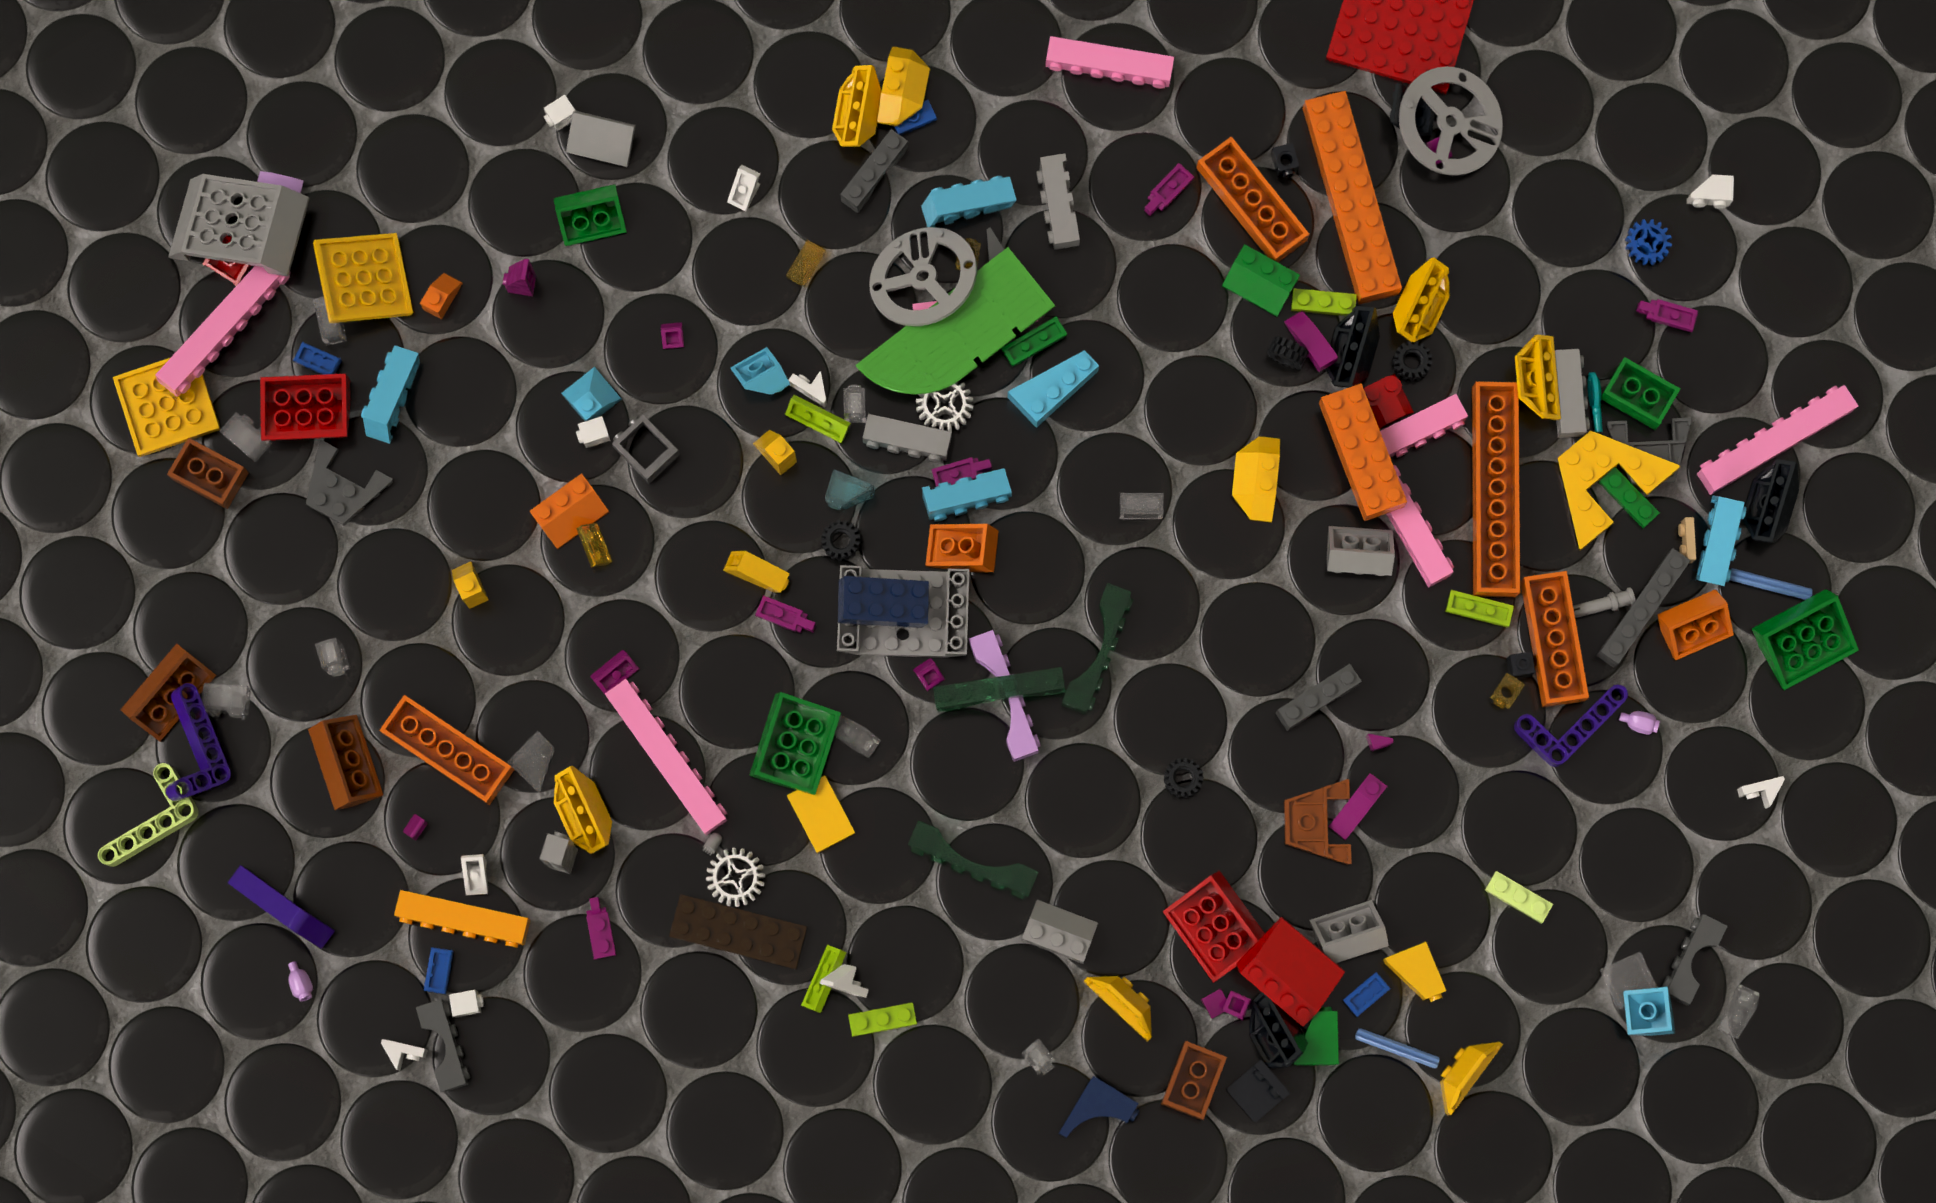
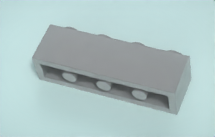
[1555,349,1590,438]
[863,414,952,462]
[540,832,578,874]

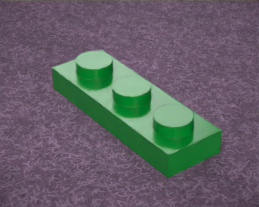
[1002,316,1067,367]
[1598,467,1660,528]

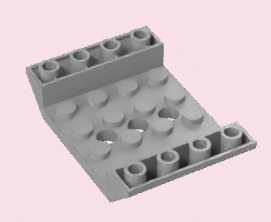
[168,174,310,276]
[837,565,969,658]

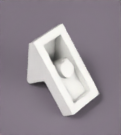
[727,165,760,211]
[788,371,827,408]
[1737,776,1784,809]
[461,854,488,895]
[820,964,869,998]
[381,1039,428,1071]

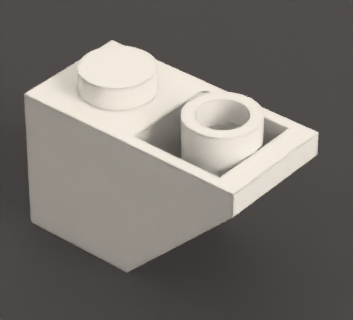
[1687,175,1734,209]

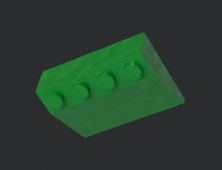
[1752,589,1859,690]
[749,692,841,795]

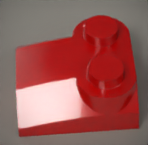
[203,235,252,286]
[1364,374,1414,429]

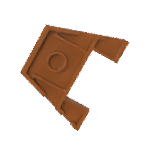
[1284,779,1352,865]

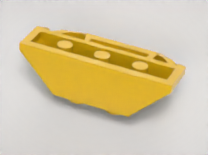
[877,46,930,127]
[832,65,882,147]
[1393,257,1450,342]
[1515,334,1561,420]
[1232,436,1280,522]
[554,766,612,854]
[1083,976,1152,1042]
[1440,1042,1503,1116]

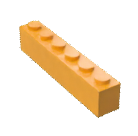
[394,890,530,948]

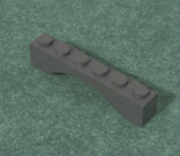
[1596,548,1691,668]

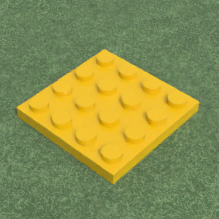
[313,233,413,323]
[113,358,221,457]

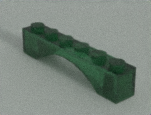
[1062,583,1134,715]
[933,667,1066,712]
[908,820,1039,899]

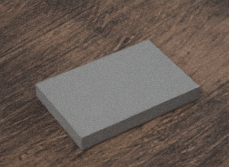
[566,111,635,167]

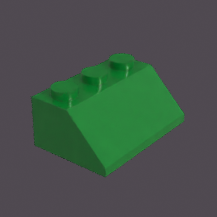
[554,184,627,246]
[1222,244,1300,317]

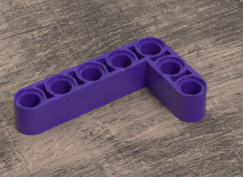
[166,683,231,801]
[1514,685,1628,767]
[227,865,335,949]

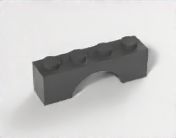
[840,129,908,213]
[1275,664,1362,731]
[1662,914,1727,1006]
[416,999,470,1093]

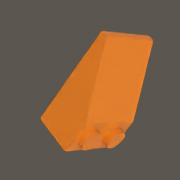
[925,524,999,572]

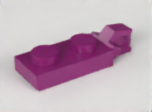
[1144,163,1194,216]
[1636,299,1698,332]
[931,457,992,487]
[755,596,816,633]
[586,897,616,960]

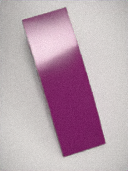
[1284,311,1338,372]

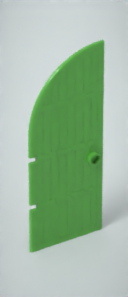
[855,247,1055,394]

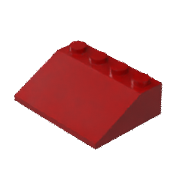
[260,374,351,441]
[1162,870,1265,983]
[1236,917,1345,1027]

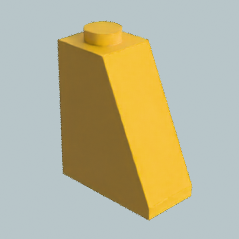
[753,430,797,475]
[723,551,790,593]
[452,561,489,609]
[1383,942,1446,1002]

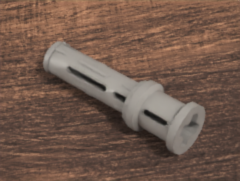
[1573,587,1636,618]

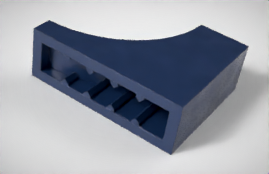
[1059,1076,1140,1138]

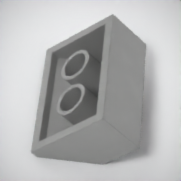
[1327,526,1395,576]
[1022,900,1098,964]
[1310,900,1389,963]

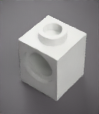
[543,95,575,131]
[576,416,611,448]
[449,990,484,1018]

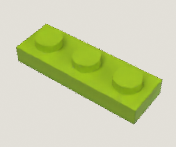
[1291,288,1357,316]
[785,395,851,443]
[1445,590,1514,628]
[801,945,847,1013]
[848,1002,917,1037]

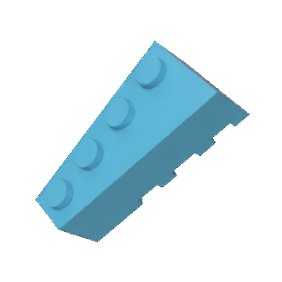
[921,176,1016,228]
[361,345,420,444]
[1007,350,1099,428]
[922,468,1012,522]
[1696,495,1746,586]

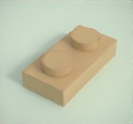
[1678,517,1696,564]

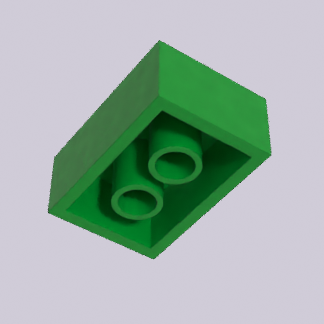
[1601,357,1680,430]

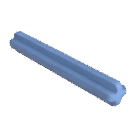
[1730,568,1813,600]
[1355,1028,1440,1068]

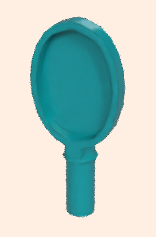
[1587,372,1603,432]

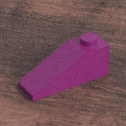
[503,259,537,296]
[1328,773,1387,840]

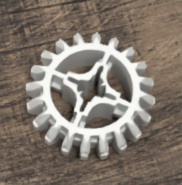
[916,382,973,432]
[706,848,765,907]

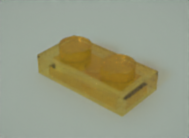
[786,240,826,287]
[576,523,612,568]

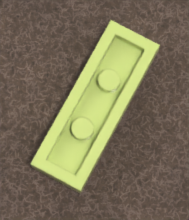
[1485,871,1553,924]

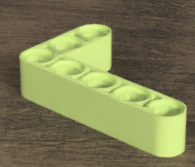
[98,763,198,867]

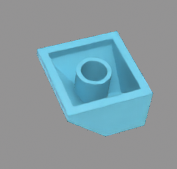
[730,347,790,395]
[562,367,621,421]
[1623,987,1675,1036]

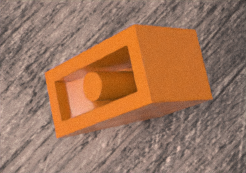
[420,273,463,319]

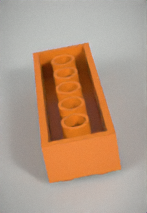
[1197,136,1309,262]
[1319,383,1407,521]
[1520,571,1589,708]
[379,695,514,805]

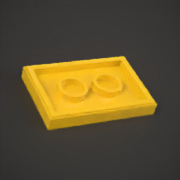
[787,776,855,853]

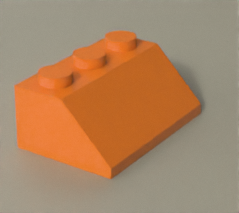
[530,473,609,550]
[1657,589,1734,660]

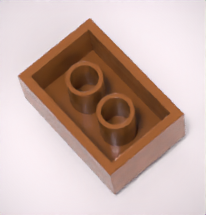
[167,438,249,509]
[1161,1041,1227,1120]

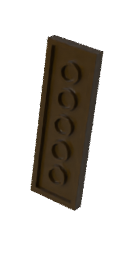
[669,894,807,970]

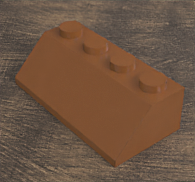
[120,643,216,742]
[308,715,383,810]

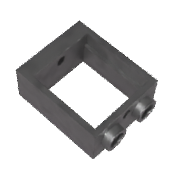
[612,415,680,483]

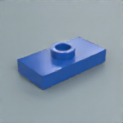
[894,100,937,136]
[293,342,342,375]
[424,947,454,994]
[1343,972,1391,1017]

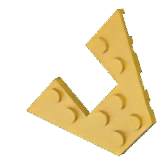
[1558,431,1680,551]

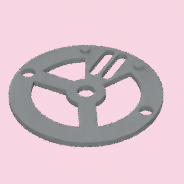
[1399,67,1503,176]
[869,227,977,326]

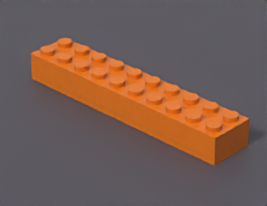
[1303,90,1402,305]
[1472,382,1520,597]

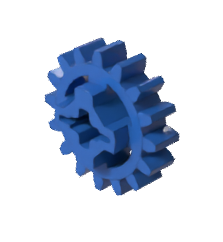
[1625,219,1672,266]

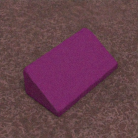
[590,650,639,696]

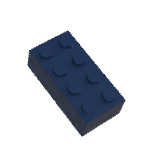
[838,576,929,628]

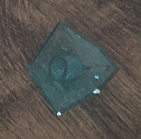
[825,470,875,510]

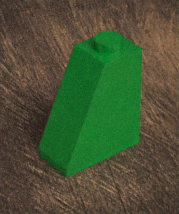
[1293,1007,1339,1065]

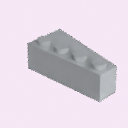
[1036,153,1080,250]

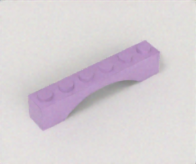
[969,630,1041,762]

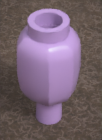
[1619,711,1660,735]
[288,961,313,1002]

